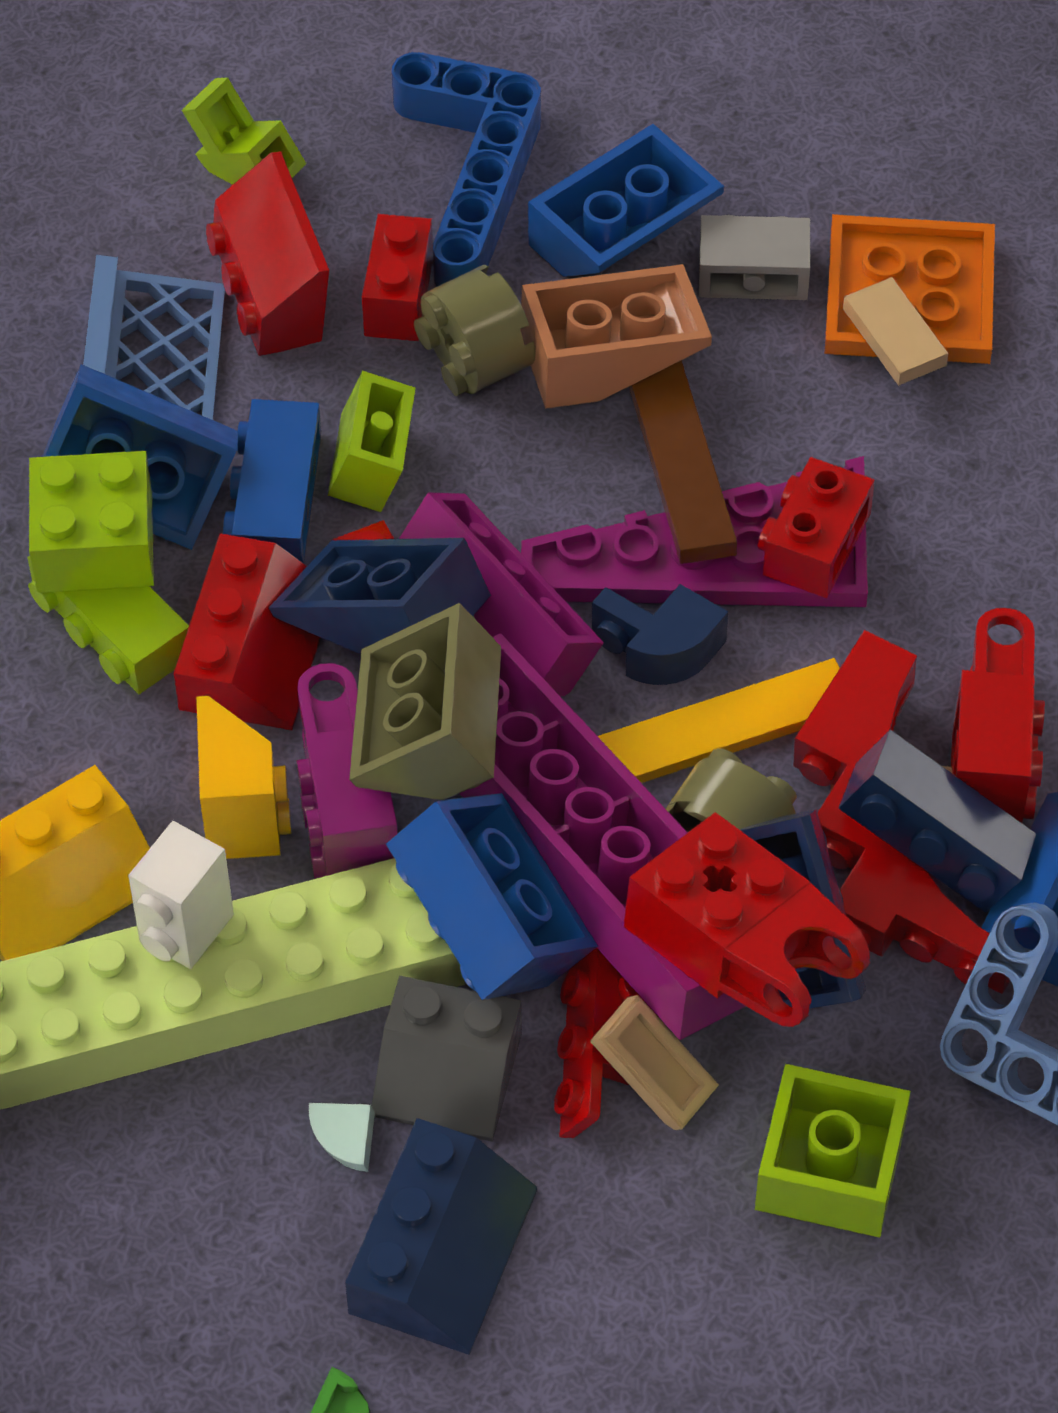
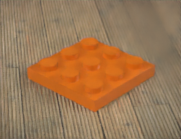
[824,214,995,364]

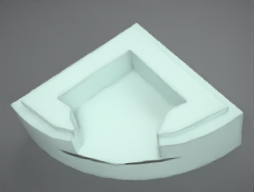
[309,1103,375,1172]

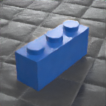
[223,399,322,564]

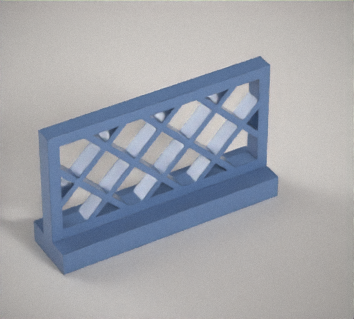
[83,255,225,420]

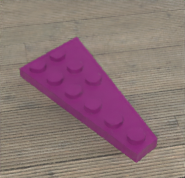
[521,456,868,607]

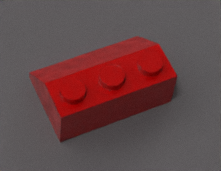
[206,151,330,356]
[174,533,321,731]

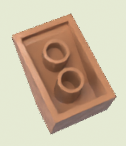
[520,264,712,409]

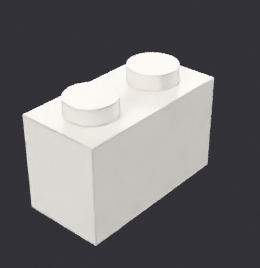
[128,820,234,969]

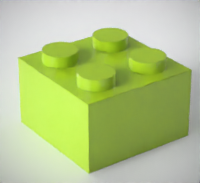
[29,451,154,593]
[755,1064,911,1238]

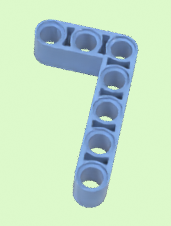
[940,902,1058,1125]

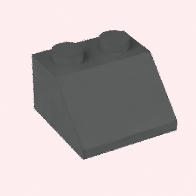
[372,976,522,1142]

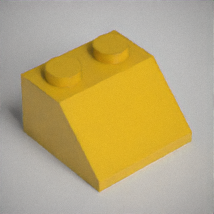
[196,696,291,859]

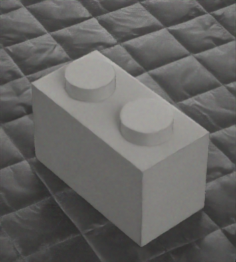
[699,215,810,300]

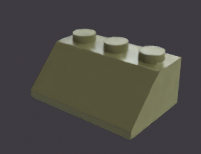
[349,603,501,800]

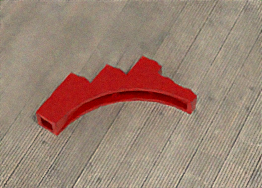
[793,630,1010,994]

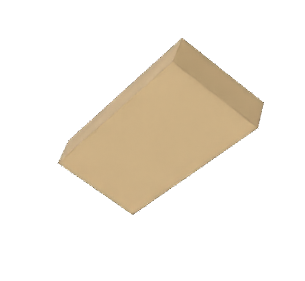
[843,277,948,386]
[590,995,719,1130]

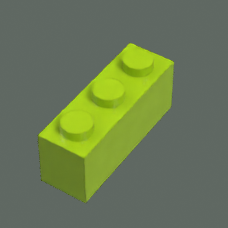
[28,556,189,694]

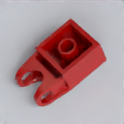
[950,608,1045,823]
[623,812,870,1027]

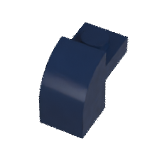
[592,584,728,685]

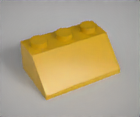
[0,765,150,961]

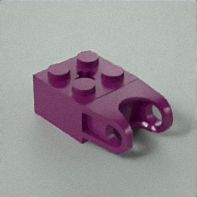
[296,663,398,879]

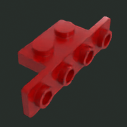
[554,947,659,1138]

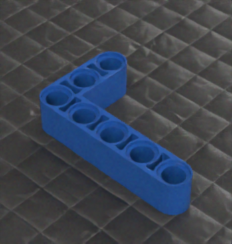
[392,52,541,287]

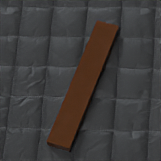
[629,360,737,564]

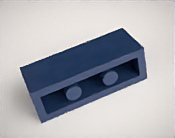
[838,730,1036,913]

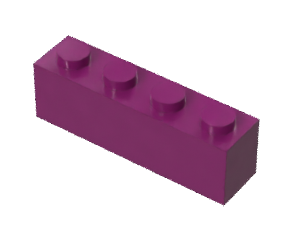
[399,492,604,696]

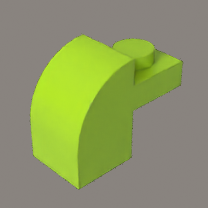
[181,78,307,185]

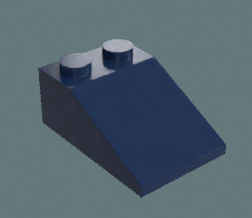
[269,538,491,654]

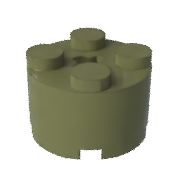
[414,265,536,396]
[665,748,797,832]

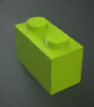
[327,370,416,512]

